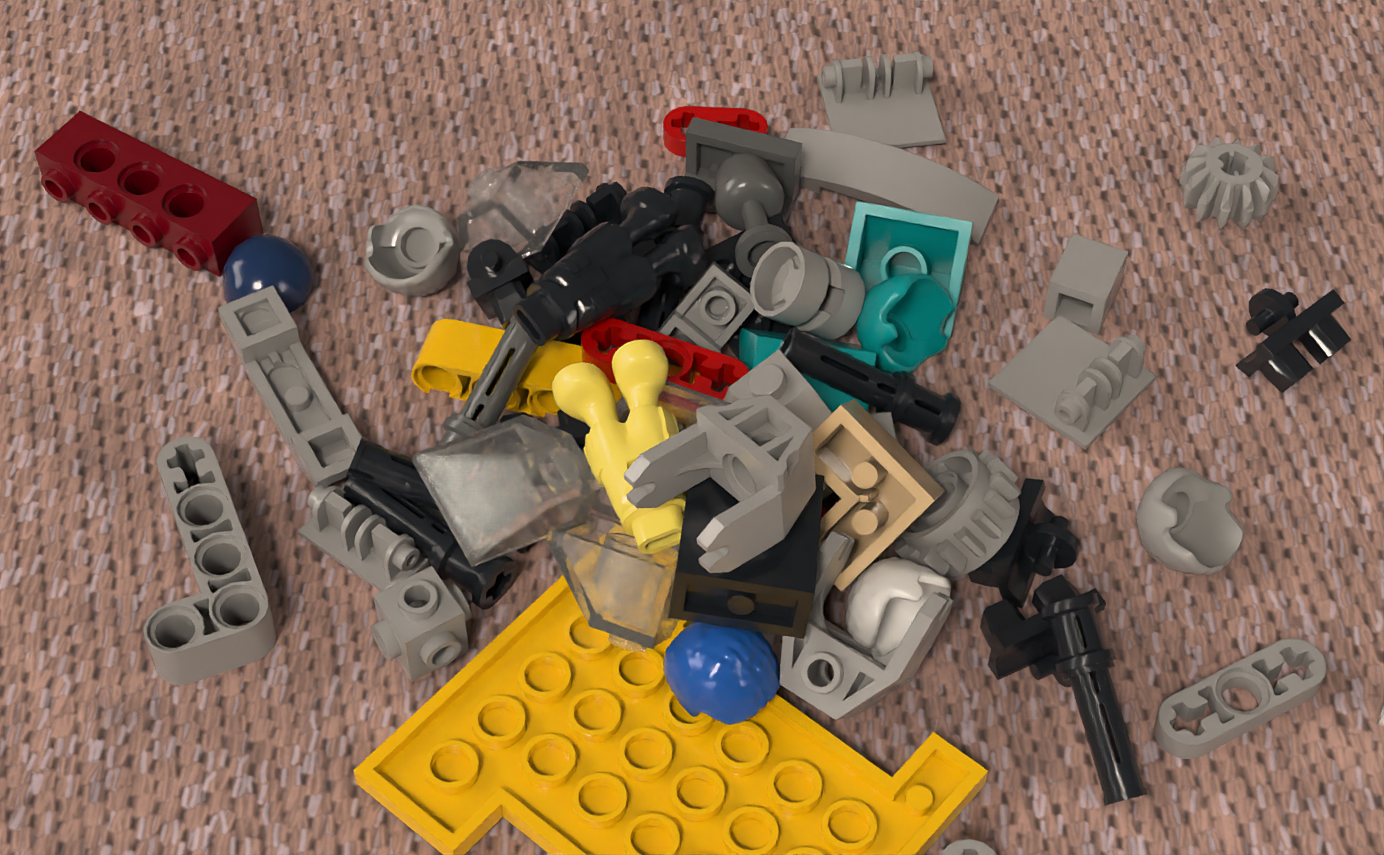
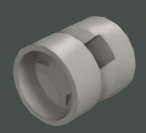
[750,242,865,340]

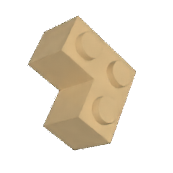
[813,399,945,592]

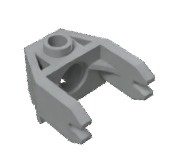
[624,394,816,573]
[779,531,954,720]

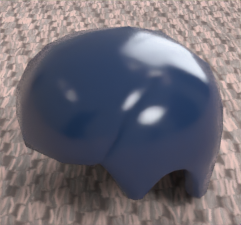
[223,234,313,313]

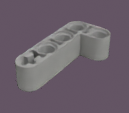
[144,436,277,685]

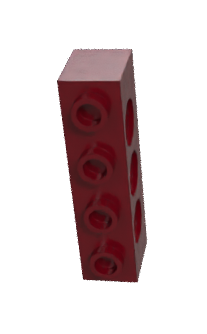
[34,111,264,277]

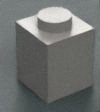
[1043,233,1128,335]

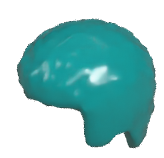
[855,273,954,375]

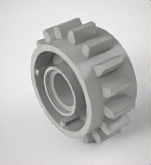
[894,449,1021,577]

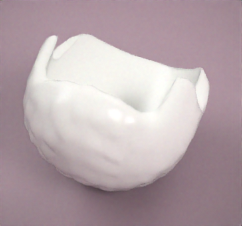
[845,557,951,655]

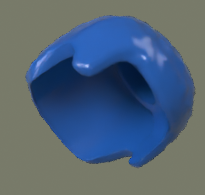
[663,622,781,725]

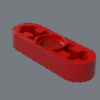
[581,318,749,412]

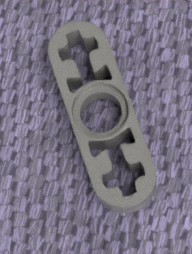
[1154,638,1327,759]

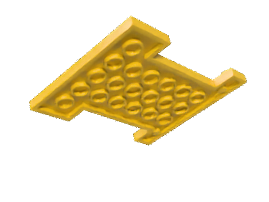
[353,521,988,855]

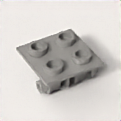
[817,51,946,148]
[987,314,1157,450]
[298,485,459,592]

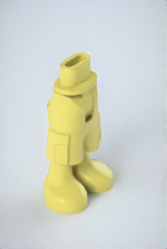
[552,340,687,554]

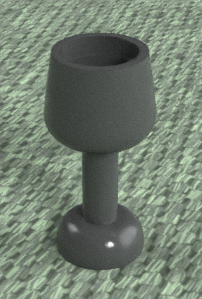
[715,153,792,278]

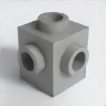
[371,566,472,682]

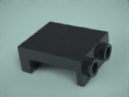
[668,474,824,639]

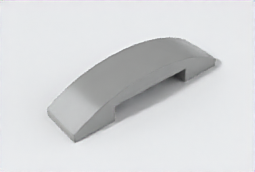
[785,128,999,247]
[217,285,362,487]

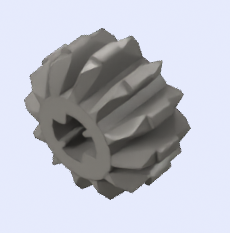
[1179,136,1279,230]

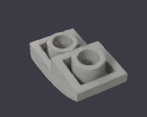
[657,261,754,367]

